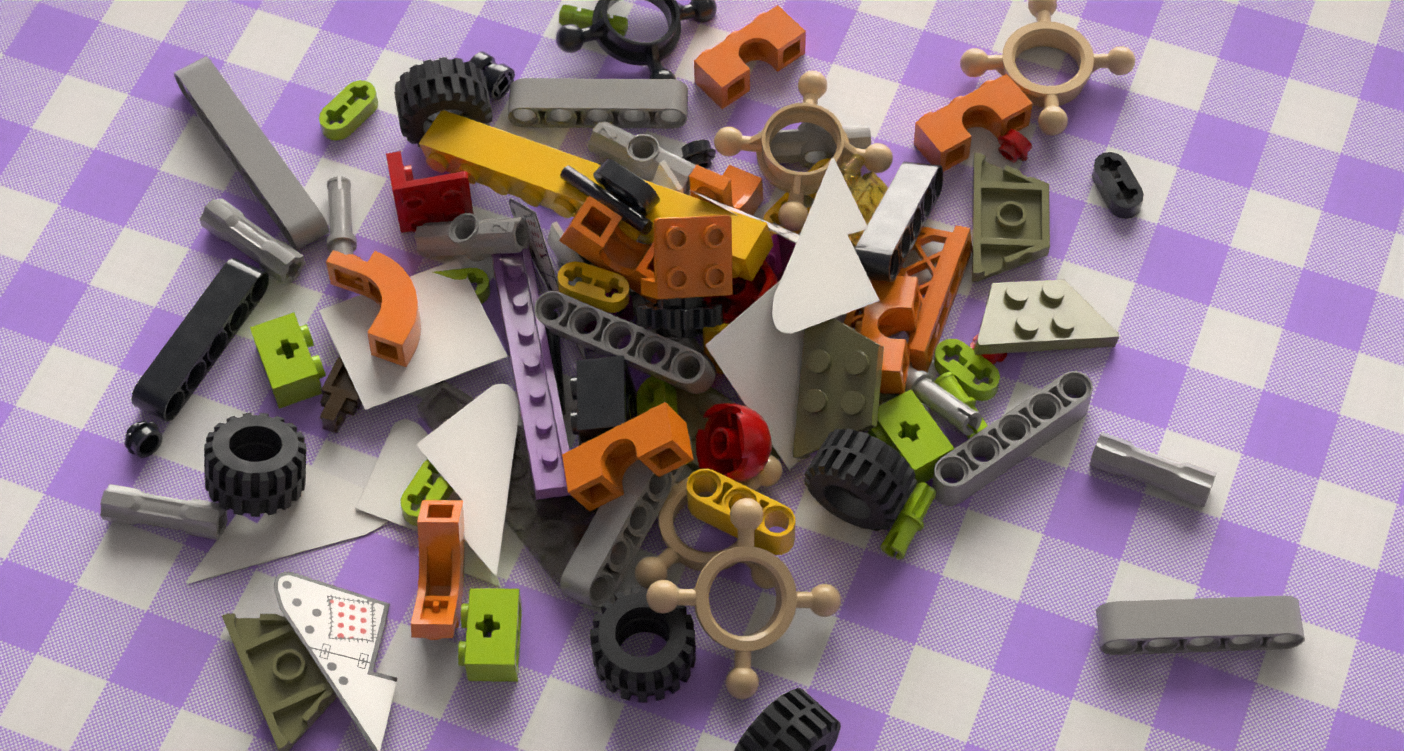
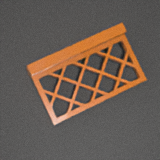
[844,225,972,373]

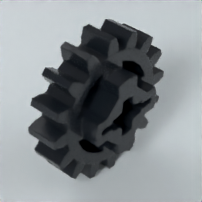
[637,297,723,337]

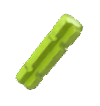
[559,4,628,37]

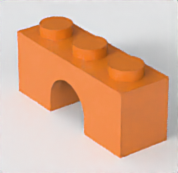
[694,5,806,109]
[914,73,1033,172]
[559,195,657,303]
[855,276,921,395]
[562,402,694,511]

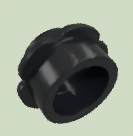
[681,139,716,168]
[124,421,162,458]

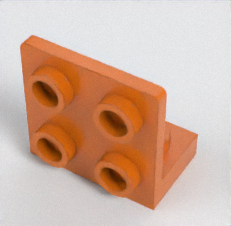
[641,215,733,299]

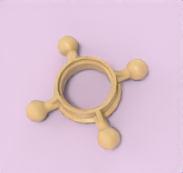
[960,0,1135,136]
[714,70,893,231]
[635,455,782,589]
[646,498,841,699]

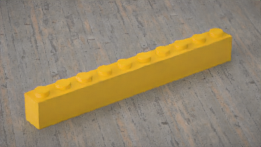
[419,110,774,282]

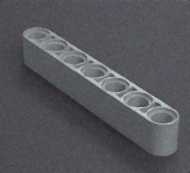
[174,56,330,251]

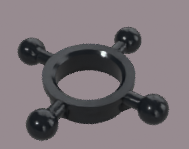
[556,0,717,80]

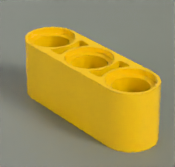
[687,469,795,555]

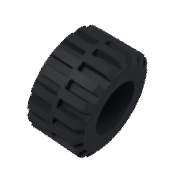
[394,57,493,148]
[204,413,306,517]
[804,429,917,531]
[590,587,696,703]
[734,688,841,751]

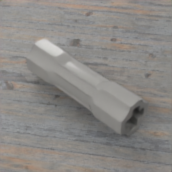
[200,198,305,284]
[1089,432,1217,507]
[100,484,227,540]

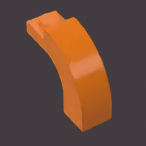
[689,164,763,215]
[326,250,421,367]
[410,500,465,640]

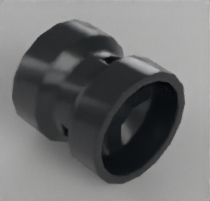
[470,51,515,100]

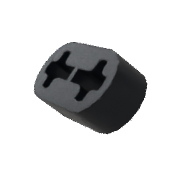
[1092,152,1144,219]
[593,159,660,216]

